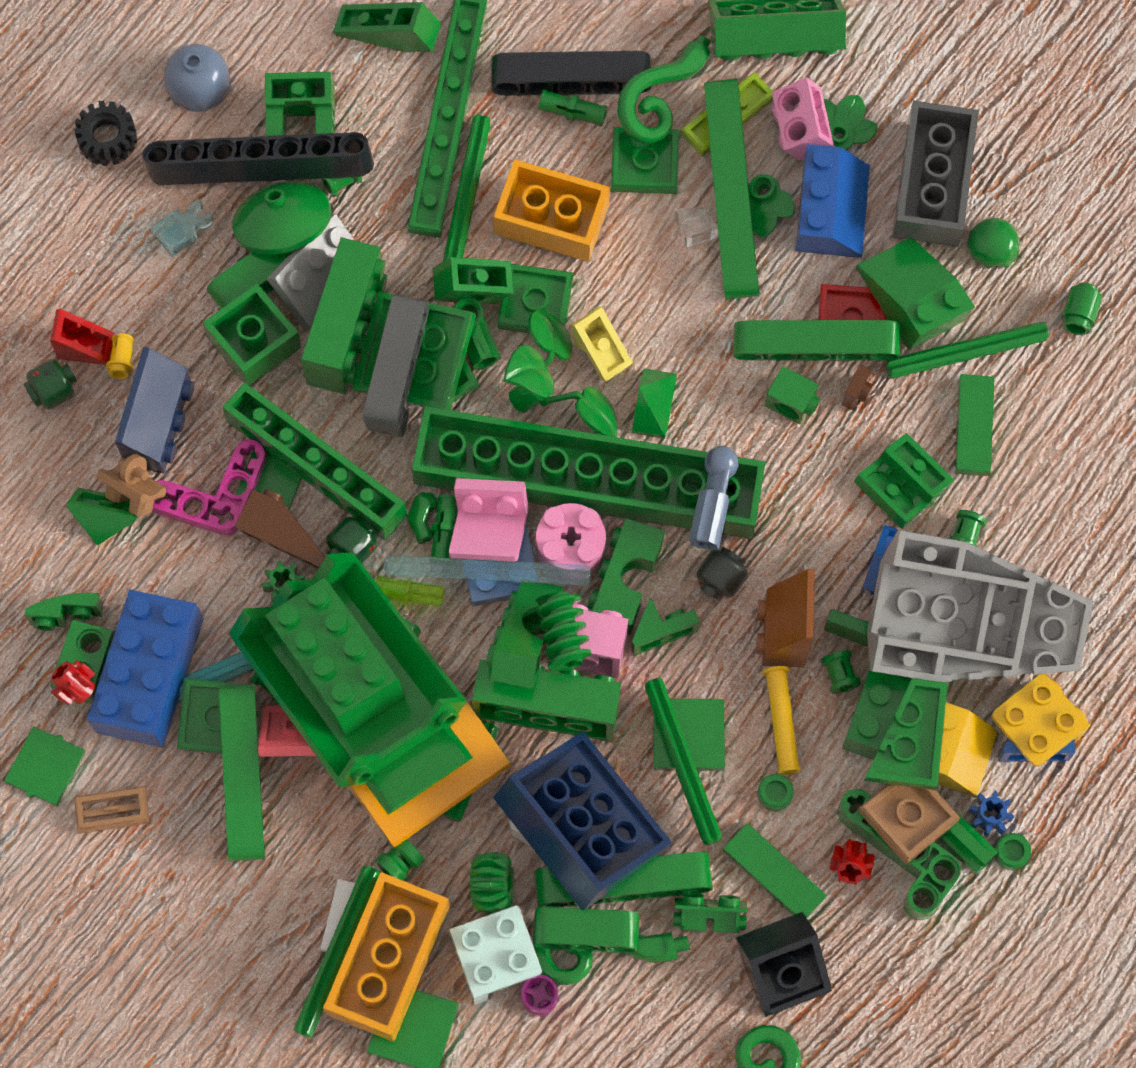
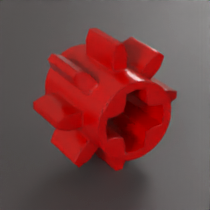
[50,660,95,705]
[829,839,875,885]

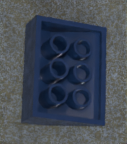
[493,732,673,911]

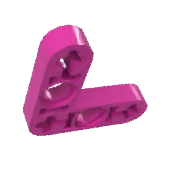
[152,439,267,535]

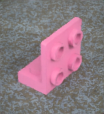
[449,478,529,562]

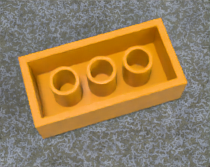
[323,872,450,1042]

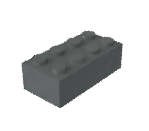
[892,101,979,247]

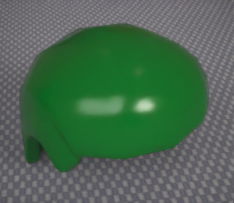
[967,218,1020,269]

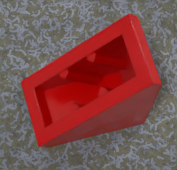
[50,309,115,365]

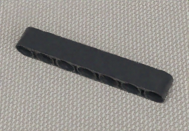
[142,132,374,185]

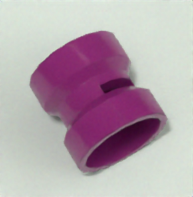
[521,975,558,1017]

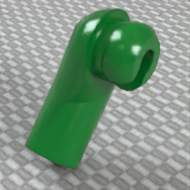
[407,492,438,544]

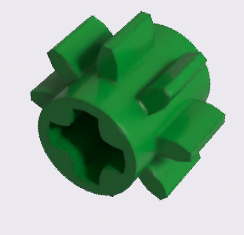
[262,561,305,603]

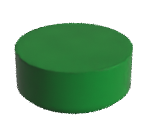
[757,774,794,811]
[994,833,1031,871]

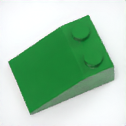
[856,237,975,350]

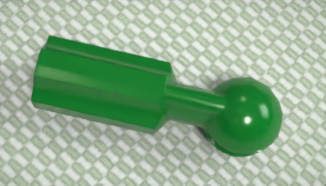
[936,790,998,875]

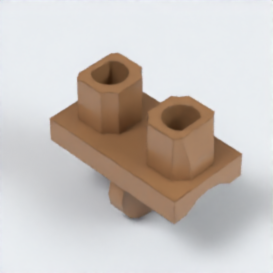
[97,454,166,517]

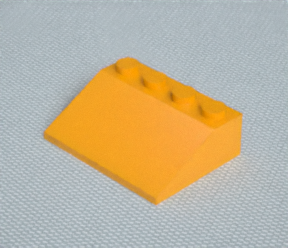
[347,702,511,848]

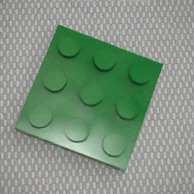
[352,291,476,410]

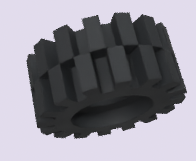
[74,101,137,166]

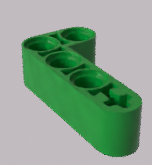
[837,789,961,920]

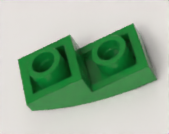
[25,593,103,631]

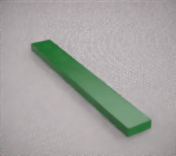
[407,0,487,238]

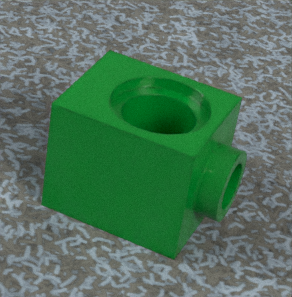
[764,366,820,424]

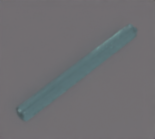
[384,555,591,586]

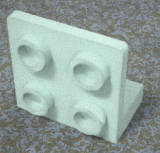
[449,906,542,1005]

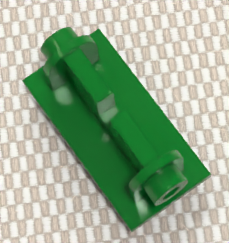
[673,893,748,934]

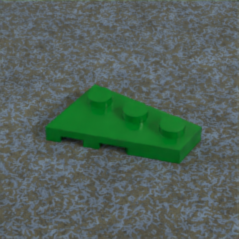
[864,678,948,790]

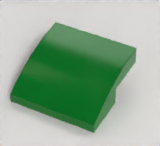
[854,433,954,529]

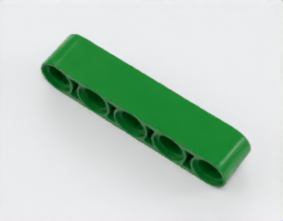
[733,320,900,361]
[219,685,265,862]
[534,852,713,908]

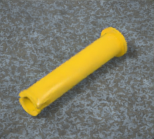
[762,666,801,775]

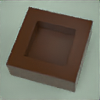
[842,365,874,411]

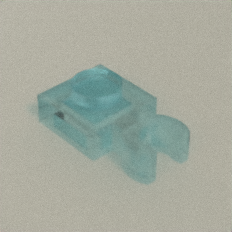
[150,200,214,257]

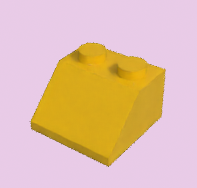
[938,702,998,798]

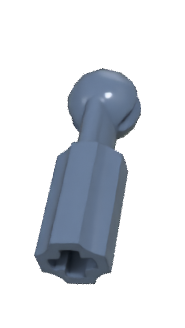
[689,446,739,550]

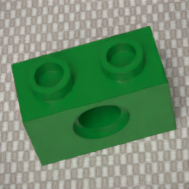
[432,257,514,304]

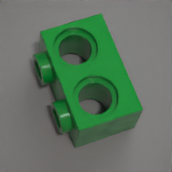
[50,620,115,704]

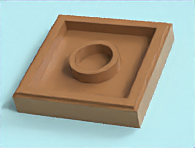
[858,784,960,865]

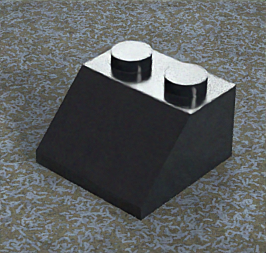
[736,911,832,1017]

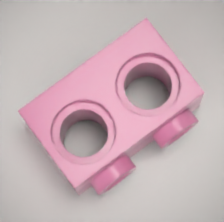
[772,77,834,161]

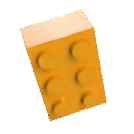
[493,159,610,262]

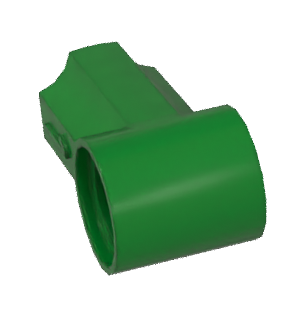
[454,298,501,370]

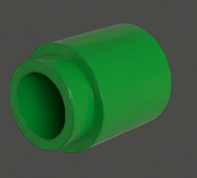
[1061,283,1102,335]

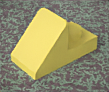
[572,306,633,382]

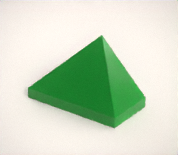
[632,368,677,439]
[67,487,138,545]

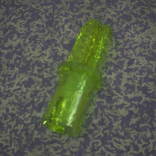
[376,575,445,607]

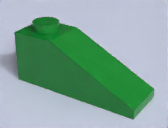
[333,2,441,52]

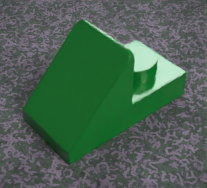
[631,598,700,656]

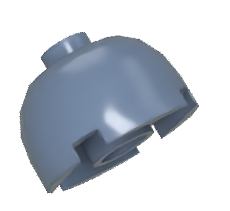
[164,44,231,112]

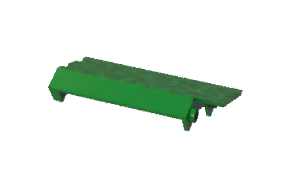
[229,553,473,815]

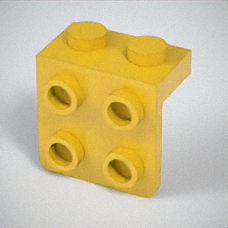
[992,673,1090,767]

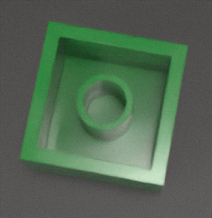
[203,283,302,386]

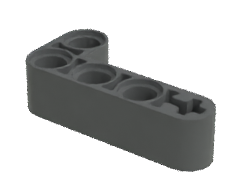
[363,294,429,437]

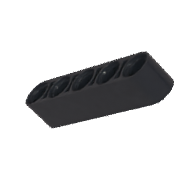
[491,51,652,96]

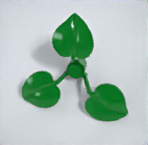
[503,308,617,437]

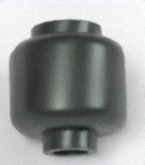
[696,546,748,600]

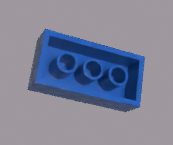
[87,589,204,748]

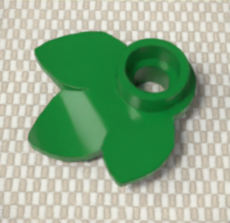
[823,95,878,151]
[749,174,795,238]

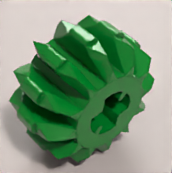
[469,852,515,914]

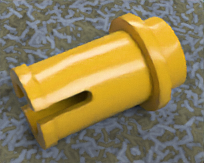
[106,333,134,379]

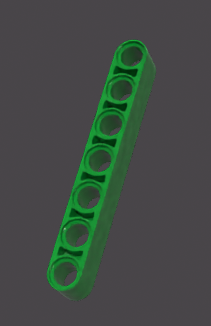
[704,78,759,300]

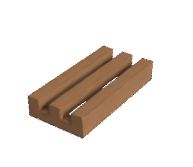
[74,786,150,834]

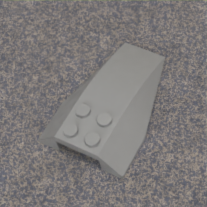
[867,530,1094,682]

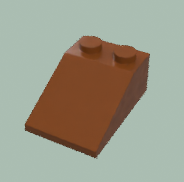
[756,569,815,668]

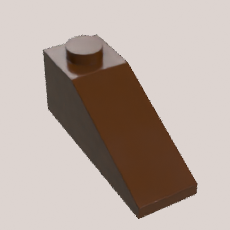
[234,489,325,569]

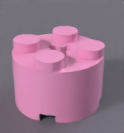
[536,503,606,582]

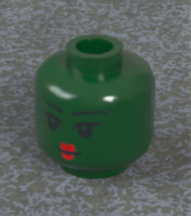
[23,359,77,410]
[326,517,377,564]

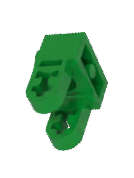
[265,71,335,136]

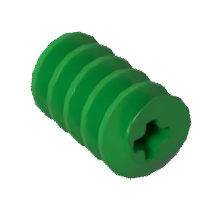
[536,592,592,672]

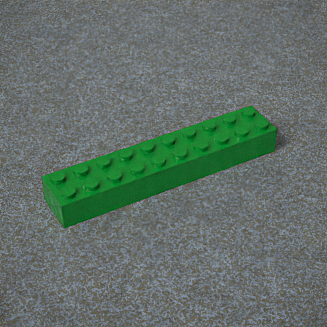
[412,406,766,539]

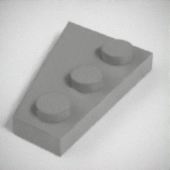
[267,214,354,331]

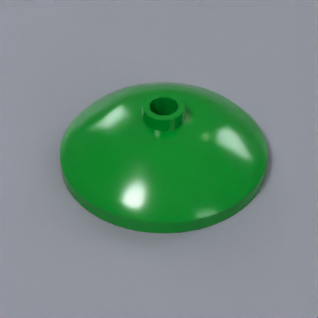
[232,181,332,255]

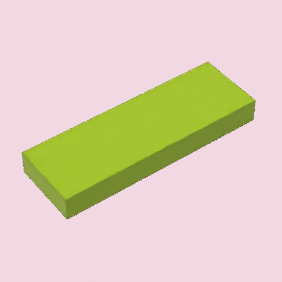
[680,72,773,157]

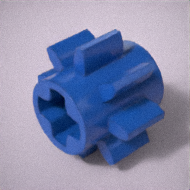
[968,791,1014,837]

